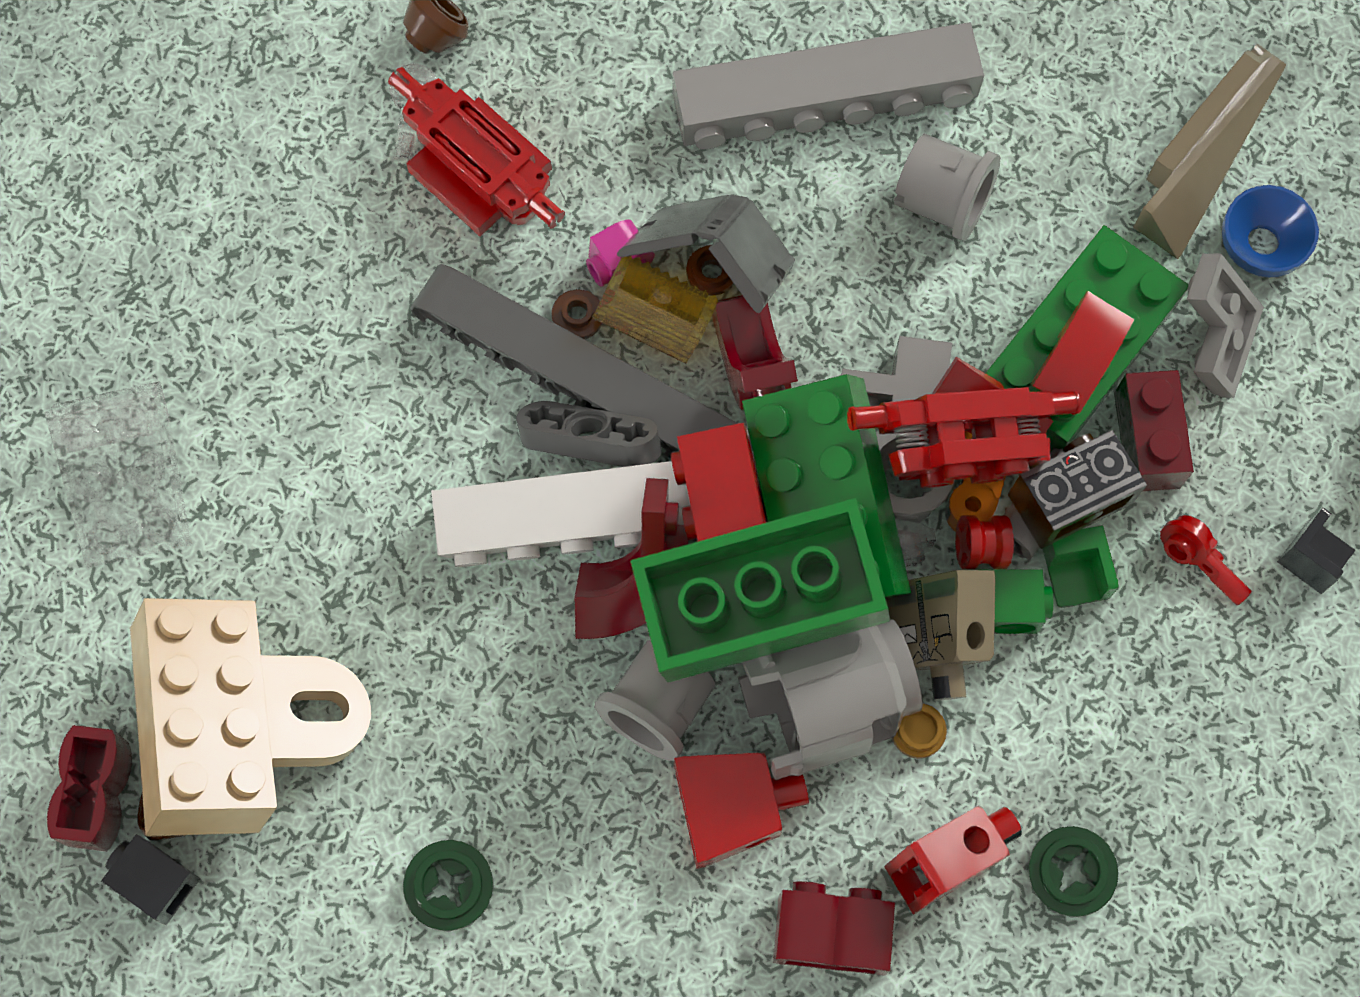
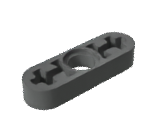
[516,401,661,467]

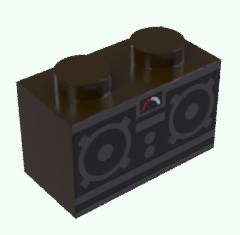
[1007,430,1147,549]

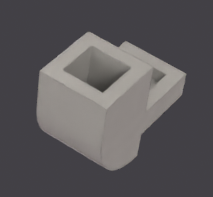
[841,336,952,406]

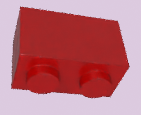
[671,423,767,541]

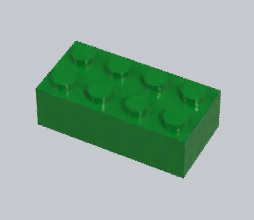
[985,225,1189,452]
[742,374,911,599]
[630,498,890,683]

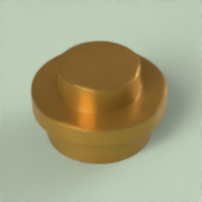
[892,703,947,759]

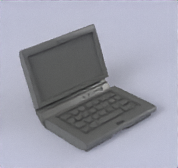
[617,194,795,313]

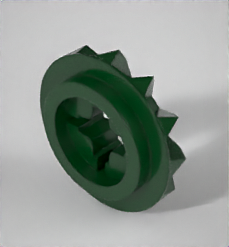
[1027,826,1118,918]
[403,840,494,932]

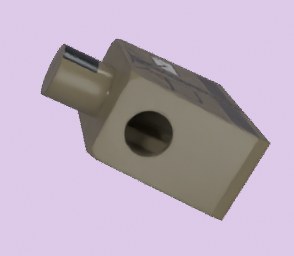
[885,570,995,701]

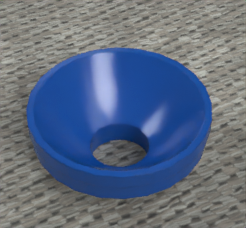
[1221,185,1319,278]

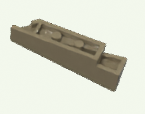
[1133,44,1286,259]

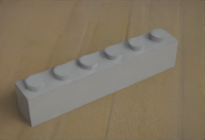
[672,22,984,150]

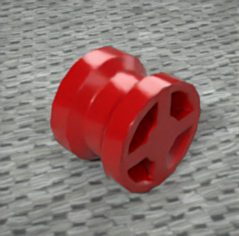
[955,515,1014,569]

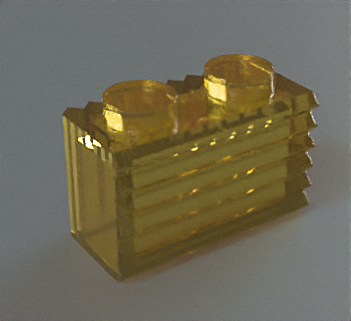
[592,256,718,364]

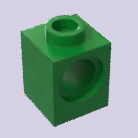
[977,569,1054,634]

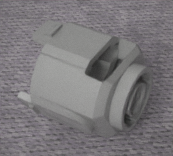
[738,619,922,780]

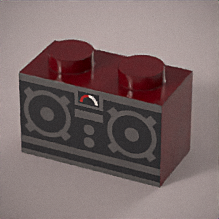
[1114,370,1194,491]

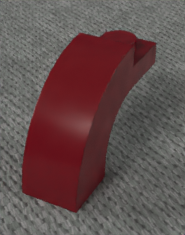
[709,295,798,410]
[575,478,689,639]

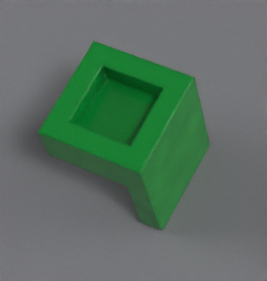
[1043,525,1119,608]

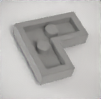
[1187,254,1264,398]

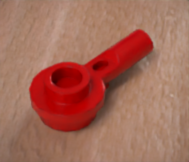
[1160,515,1252,606]

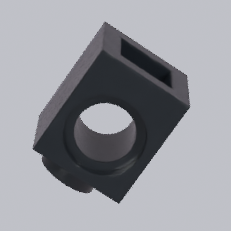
[101,834,201,925]

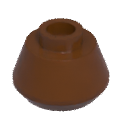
[403,0,468,54]

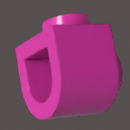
[586,219,655,288]

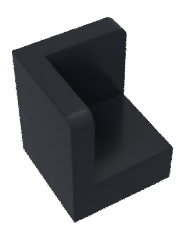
[1277,507,1356,594]

